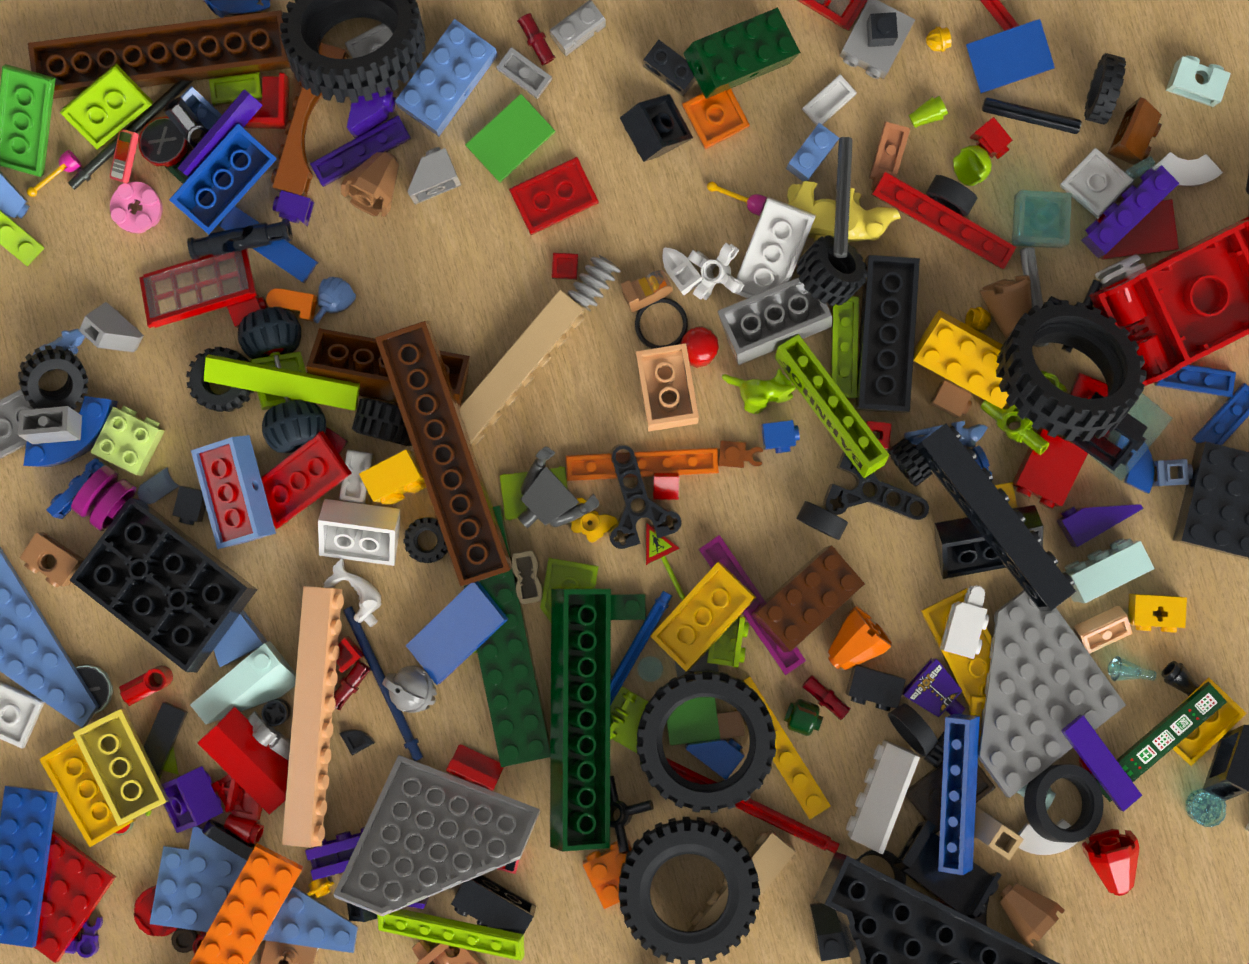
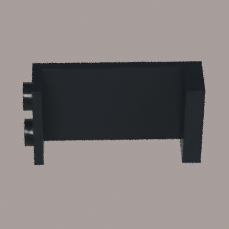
[893,820,1001,919]

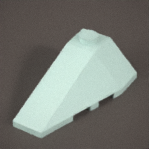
[190,641,296,724]

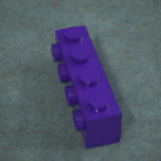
[1081,165,1179,258]

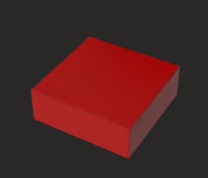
[552,252,578,280]
[653,473,679,500]

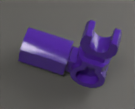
[65,917,103,958]

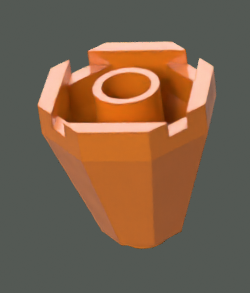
[828,606,892,670]

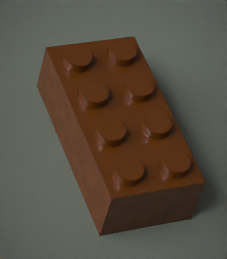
[751,545,865,652]

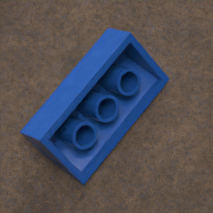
[169,123,277,235]

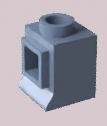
[1152,459,1193,487]

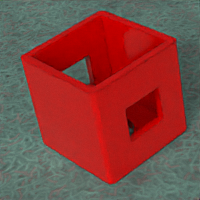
[864,421,892,449]

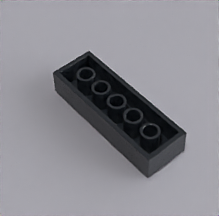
[855,255,920,413]

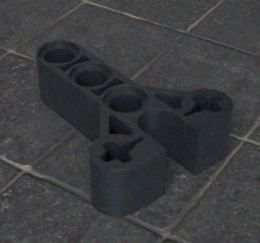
[609,444,682,549]
[823,451,929,520]

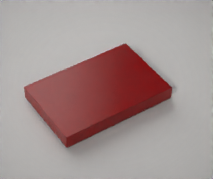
[509,157,599,235]
[1096,199,1179,260]

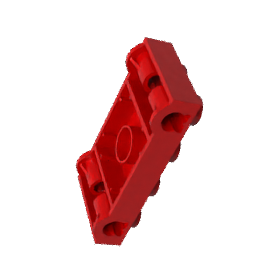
[1089,216,1249,386]

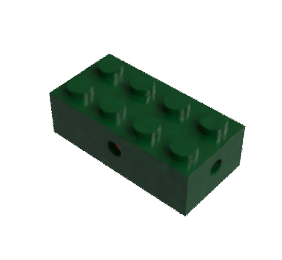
[683,7,801,99]

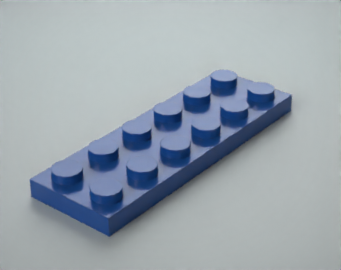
[0,785,58,948]

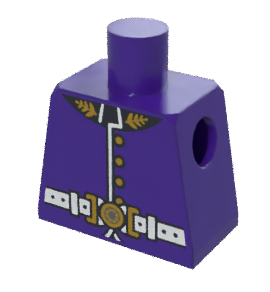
[902,657,965,717]

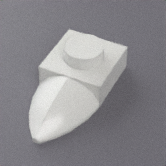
[662,247,703,295]

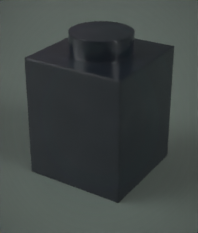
[867,12,898,47]
[172,486,206,525]

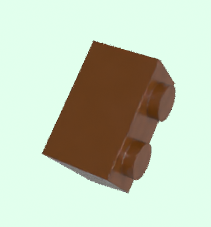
[1107,97,1162,166]

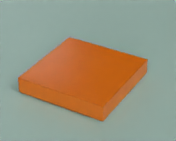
[682,89,750,150]

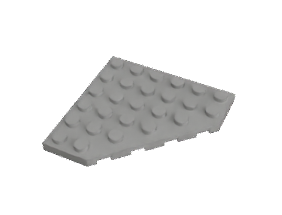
[978,590,1126,798]
[333,755,540,916]

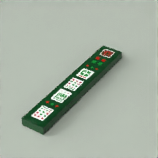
[1095,682,1227,802]

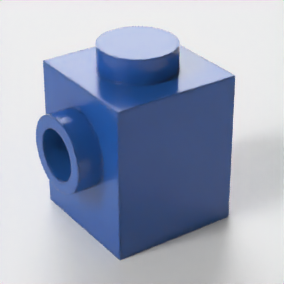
[761,420,800,453]

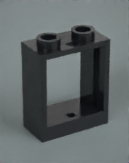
[1063,392,1148,471]
[1203,725,1249,801]

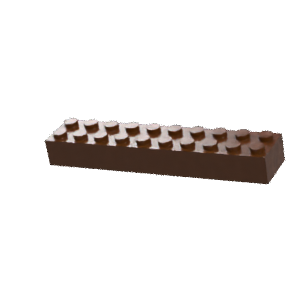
[28,10,291,99]
[375,320,512,587]

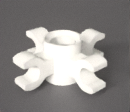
[687,243,745,300]

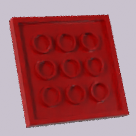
[34,829,116,963]

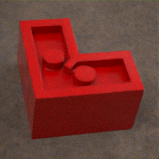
[244,72,290,129]

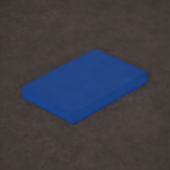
[966,19,1055,94]

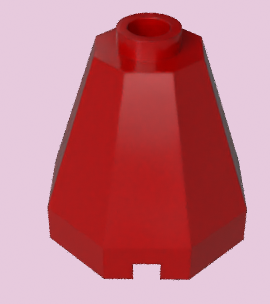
[1082,829,1140,896]

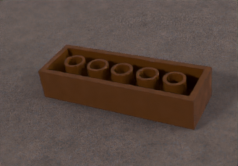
[306,328,470,409]

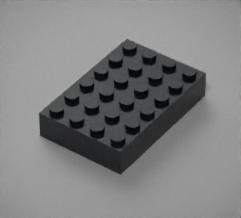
[1173,441,1249,560]
[69,497,258,673]

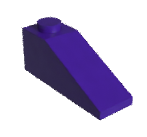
[1056,504,1144,547]

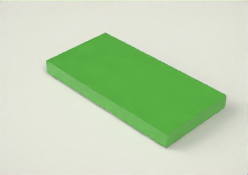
[0,64,55,177]

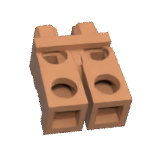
[412,940,485,964]

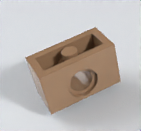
[19,532,84,587]

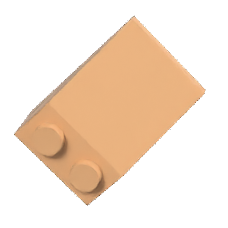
[636,344,699,432]

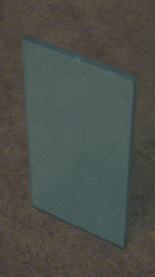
[1090,393,1173,481]

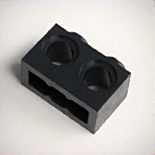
[643,39,696,96]

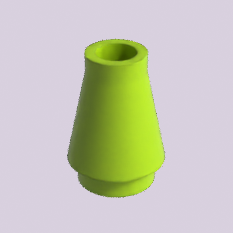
[908,96,948,128]

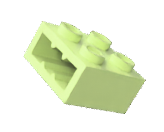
[90,405,165,476]

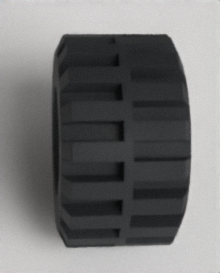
[797,235,868,306]
[18,345,88,410]
[186,347,254,412]
[352,398,412,447]

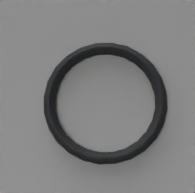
[635,298,688,349]

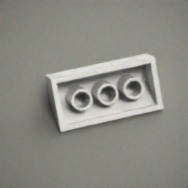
[846,740,920,854]

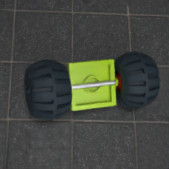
[238,307,326,453]

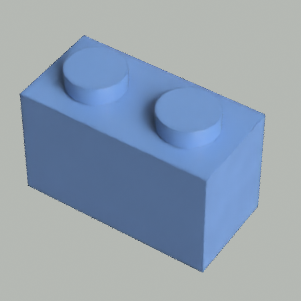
[786,123,839,181]

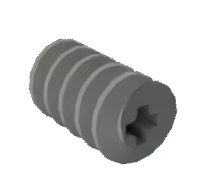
[568,255,621,311]

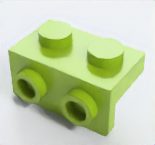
[707,616,749,668]

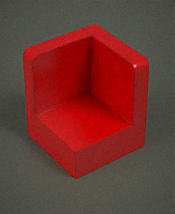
[336,636,364,673]

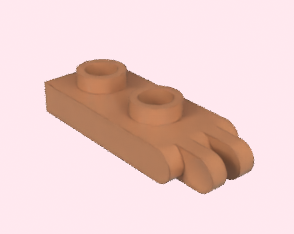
[869,121,910,190]

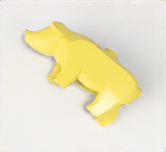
[787,181,901,242]

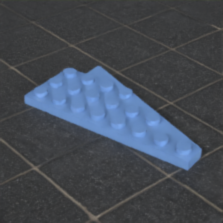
[0,547,99,728]
[150,826,358,953]

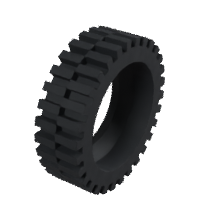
[280,0,426,103]
[619,816,760,964]

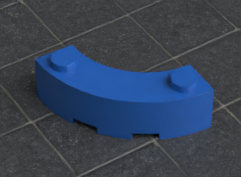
[23,396,118,467]

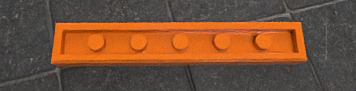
[566,448,719,481]

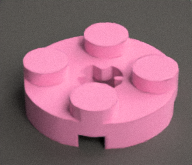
[110,182,163,234]

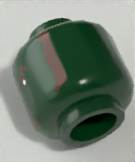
[784,699,823,736]

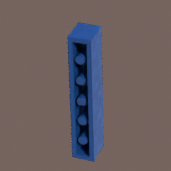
[938,714,980,875]

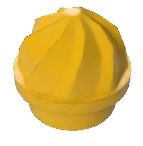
[926,26,951,52]
[965,307,991,331]

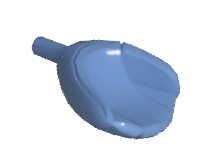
[313,277,356,323]

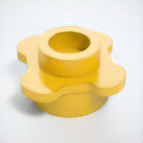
[307,877,334,898]

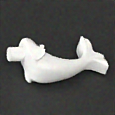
[324,559,382,627]

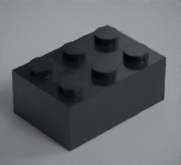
[451,875,536,934]

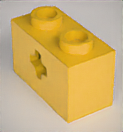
[1128,594,1187,632]

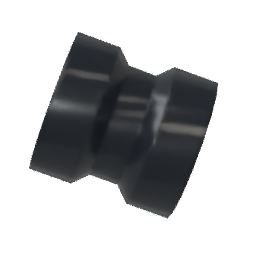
[261,698,291,726]

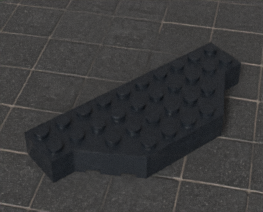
[814,851,1060,964]

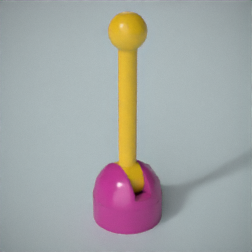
[27,150,82,197]
[707,182,767,216]

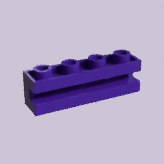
[305,827,365,880]

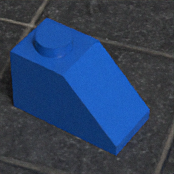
[685,738,745,780]

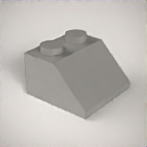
[408,147,461,205]

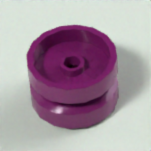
[71,465,136,531]

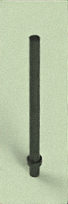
[67,81,193,190]

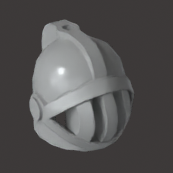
[382,666,437,713]

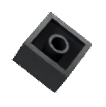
[620,94,693,162]

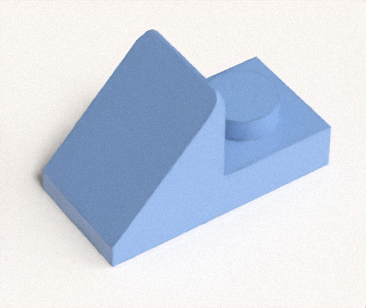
[181,86,222,131]

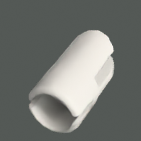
[1095,254,1146,288]

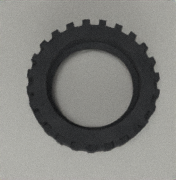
[996,300,1146,441]
[637,670,776,813]

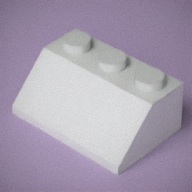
[318,499,400,566]

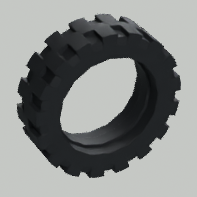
[1084,53,1126,125]

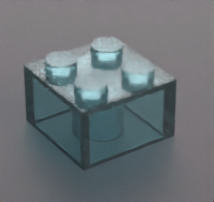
[1012,190,1072,248]

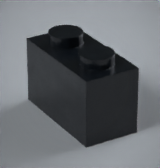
[846,665,906,712]

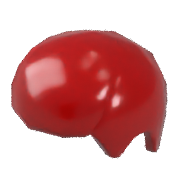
[680,326,719,368]

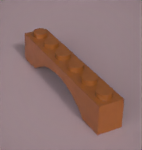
[271,43,349,197]

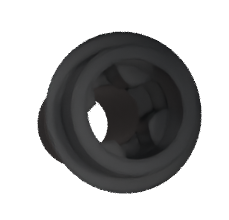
[1161,661,1200,696]

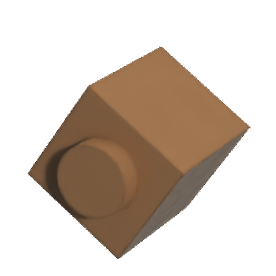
[929,380,972,418]

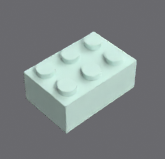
[1062,538,1155,603]

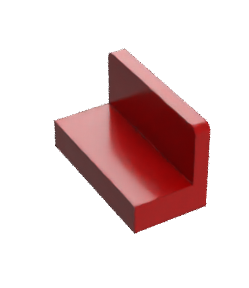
[446,744,504,791]

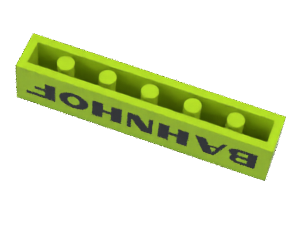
[775,334,889,478]

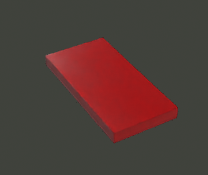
[261,431,352,529]

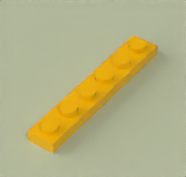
[742,676,831,820]

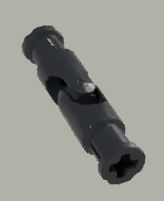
[187,219,293,260]

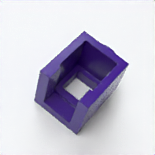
[273,190,315,227]

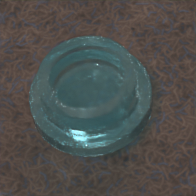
[638,656,663,682]

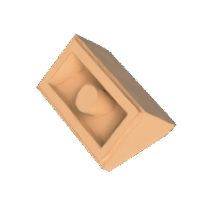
[1074,606,1133,654]

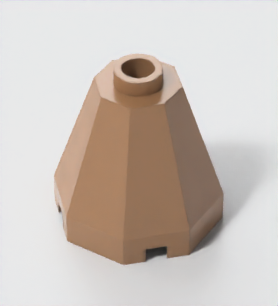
[341,152,399,217]
[999,883,1065,948]

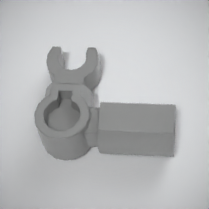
[248,711,291,760]

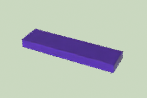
[178,89,262,177]
[310,115,411,187]
[1061,715,1143,812]

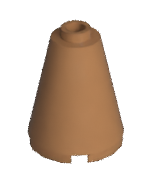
[980,275,1032,339]

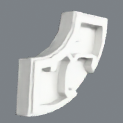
[1153,152,1223,187]
[1018,819,1078,855]

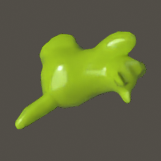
[722,369,796,414]

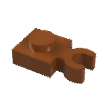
[718,440,763,468]

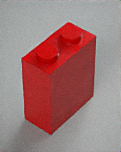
[1012,429,1088,509]

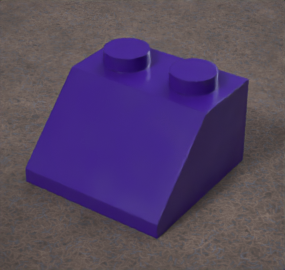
[347,87,396,138]
[162,766,223,833]

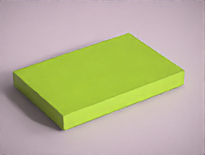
[60,64,153,149]

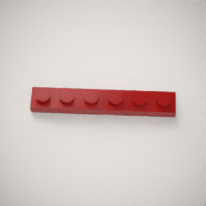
[871,172,1017,269]

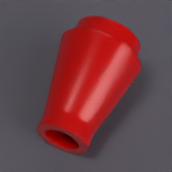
[224,814,264,845]

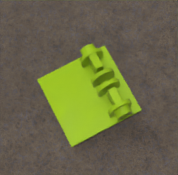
[610,686,648,753]

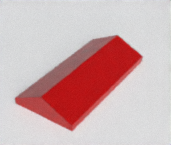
[197,706,289,815]

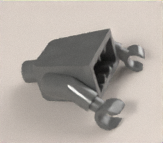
[517,447,599,529]

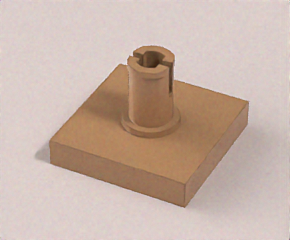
[260,941,318,964]

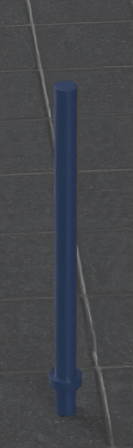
[343,606,423,761]

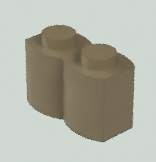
[512,550,543,604]

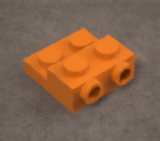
[583,840,633,909]

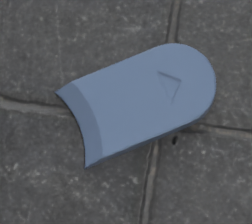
[138,467,179,504]

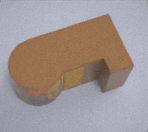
[620,270,673,313]

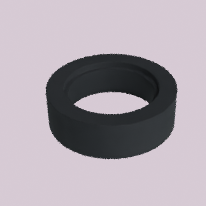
[1024,764,1104,843]

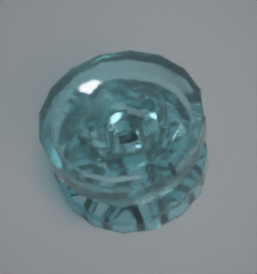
[1186,789,1227,827]

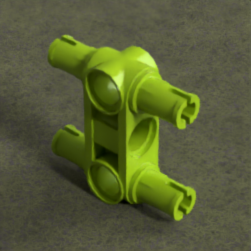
[980,371,1069,455]

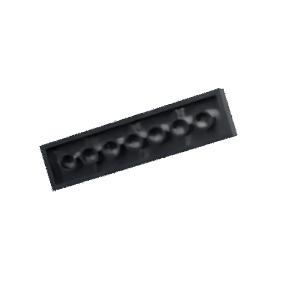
[914,423,1077,612]

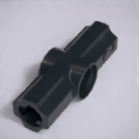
[163,97,208,148]

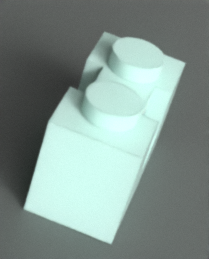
[1166,56,1231,107]

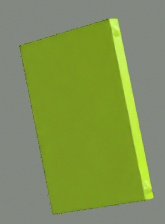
[500,466,568,521]

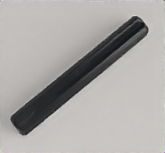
[982,98,1082,134]

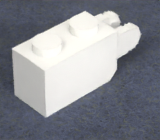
[940,585,989,659]

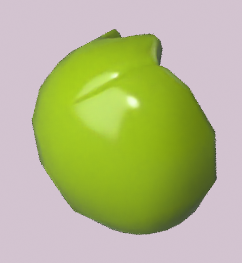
[953,145,992,186]

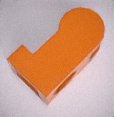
[266,288,318,322]

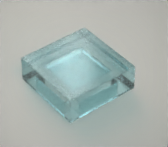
[1125,156,1156,179]

